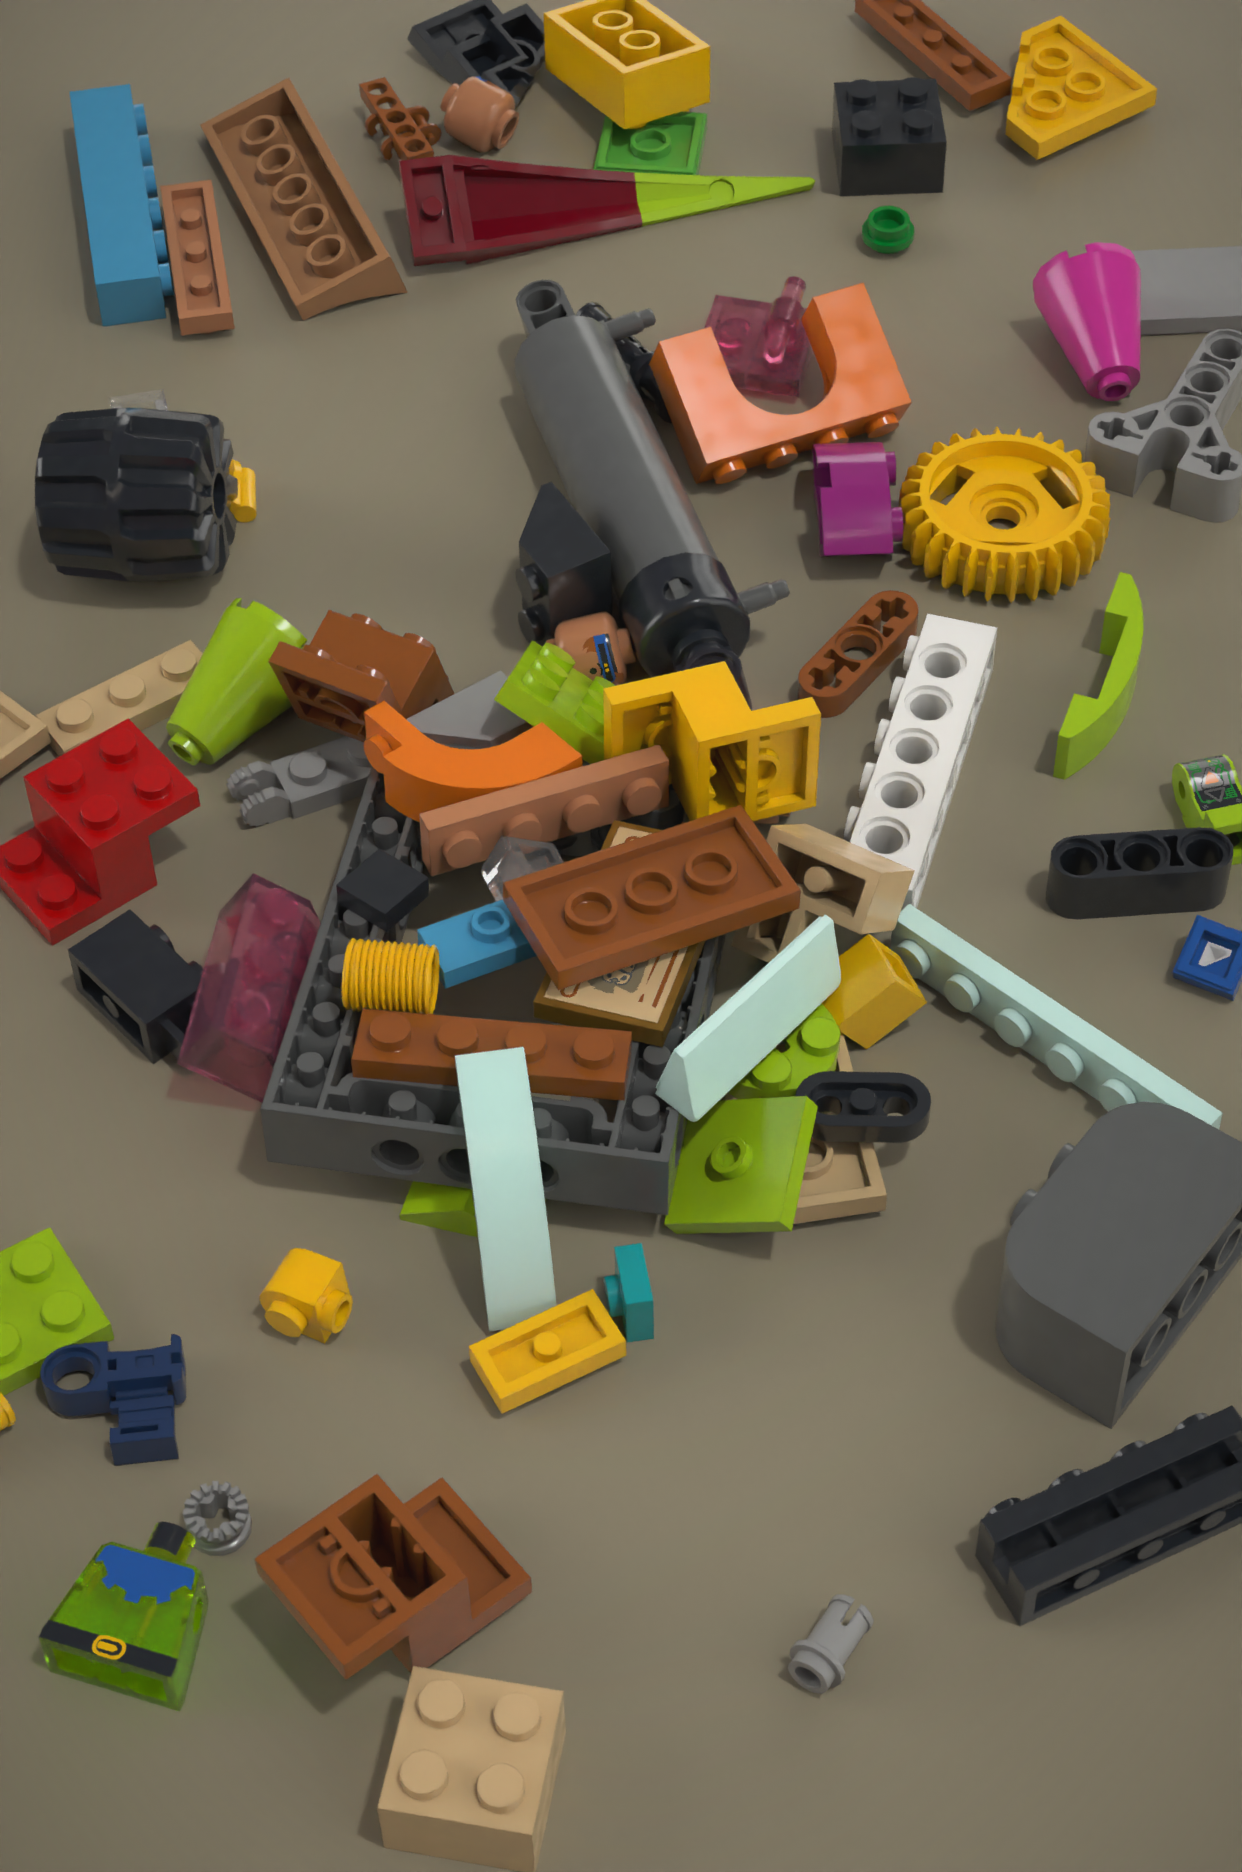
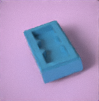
[417,899,537,989]

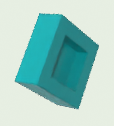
[603,1243,654,1343]

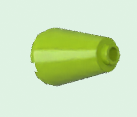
[166,598,308,765]

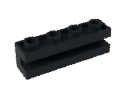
[975,1405,1242,1626]

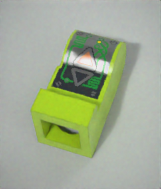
[1172,754,1242,865]

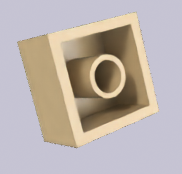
[377,1666,566,1872]

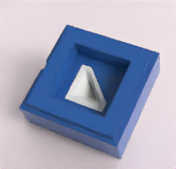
[1172,915,1242,1001]

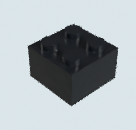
[832,77,947,196]

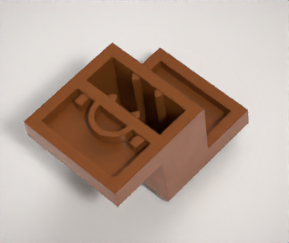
[268,610,454,742]
[254,1474,532,1680]

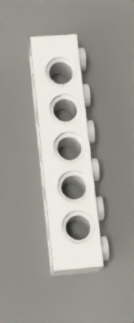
[844,613,997,911]

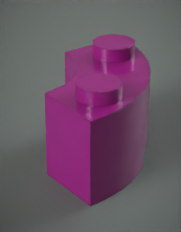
[812,442,903,556]

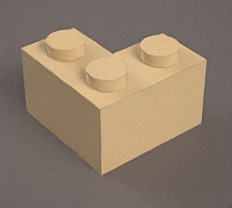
[731,824,915,963]

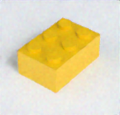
[544,0,710,130]

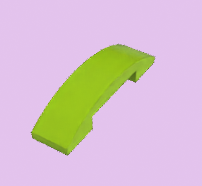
[1053,572,1144,780]

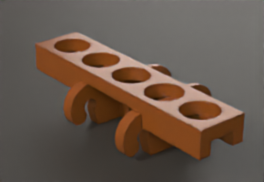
[359,77,441,160]

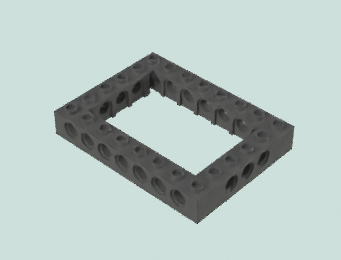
[260,743,726,1215]

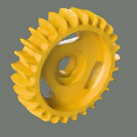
[899,426,1110,603]

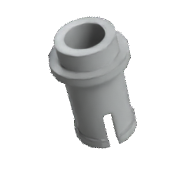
[788,1594,874,1694]

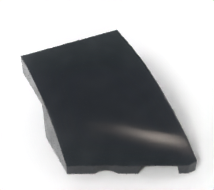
[407,0,545,108]

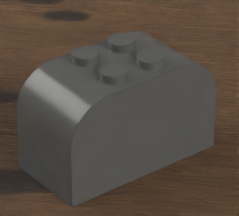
[995,1102,1242,1429]

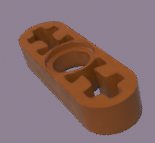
[798,590,919,718]

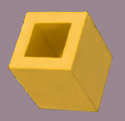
[822,933,927,1049]

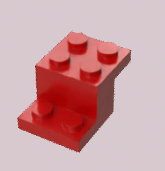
[0,718,201,946]

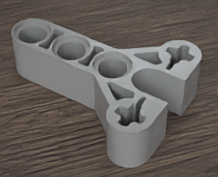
[1084,329,1242,523]

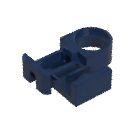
[40,1334,186,1466]

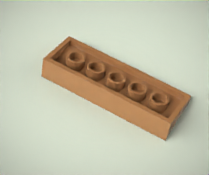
[200,77,408,321]

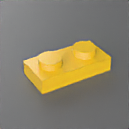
[469,1289,626,1414]

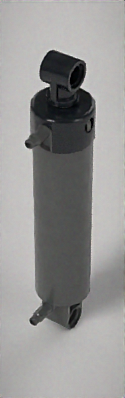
[515,280,790,711]

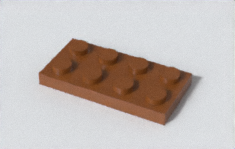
[503,805,801,990]

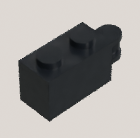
[68,909,227,1068]

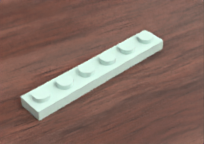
[891,904,1223,1129]

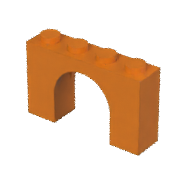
[649,282,912,484]

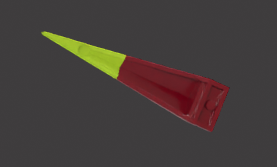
[399,155,815,266]

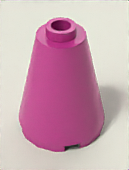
[1033,242,1141,401]

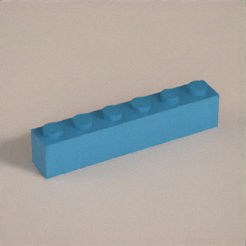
[69,84,174,327]

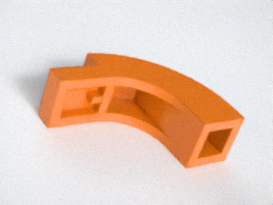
[363,701,583,822]

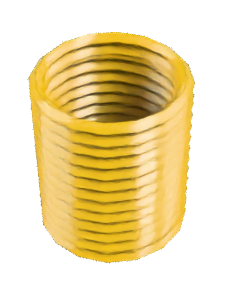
[342,938,440,1014]

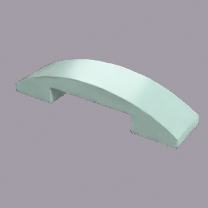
[455,1047,557,1331]

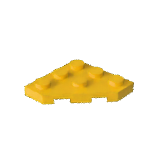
[1005,15,1157,160]

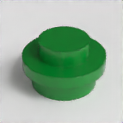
[862,206,915,254]

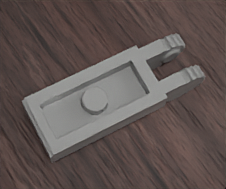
[226,736,372,827]

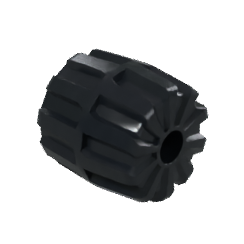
[35,408,238,582]

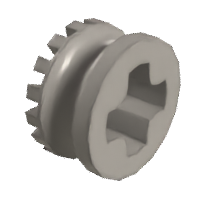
[183,1481,252,1556]

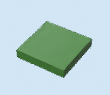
[594,112,707,175]

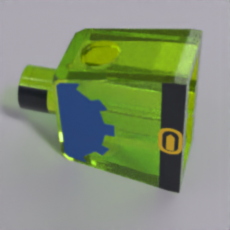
[39,1522,209,1712]

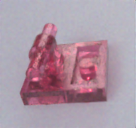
[704,276,813,397]

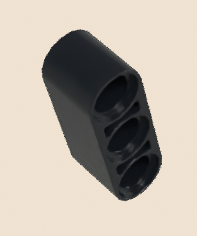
[1045,827,1233,920]

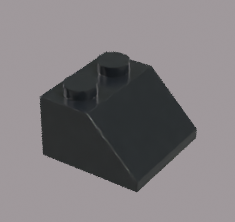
[515,482,612,647]

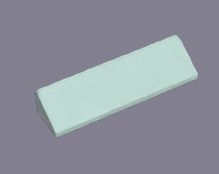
[655,914,841,1122]

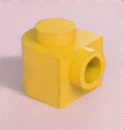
[259,1248,353,1344]

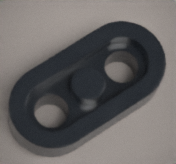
[796,1071,931,1143]

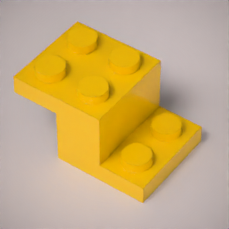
[603,661,821,821]

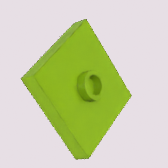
[664,1096,818,1234]

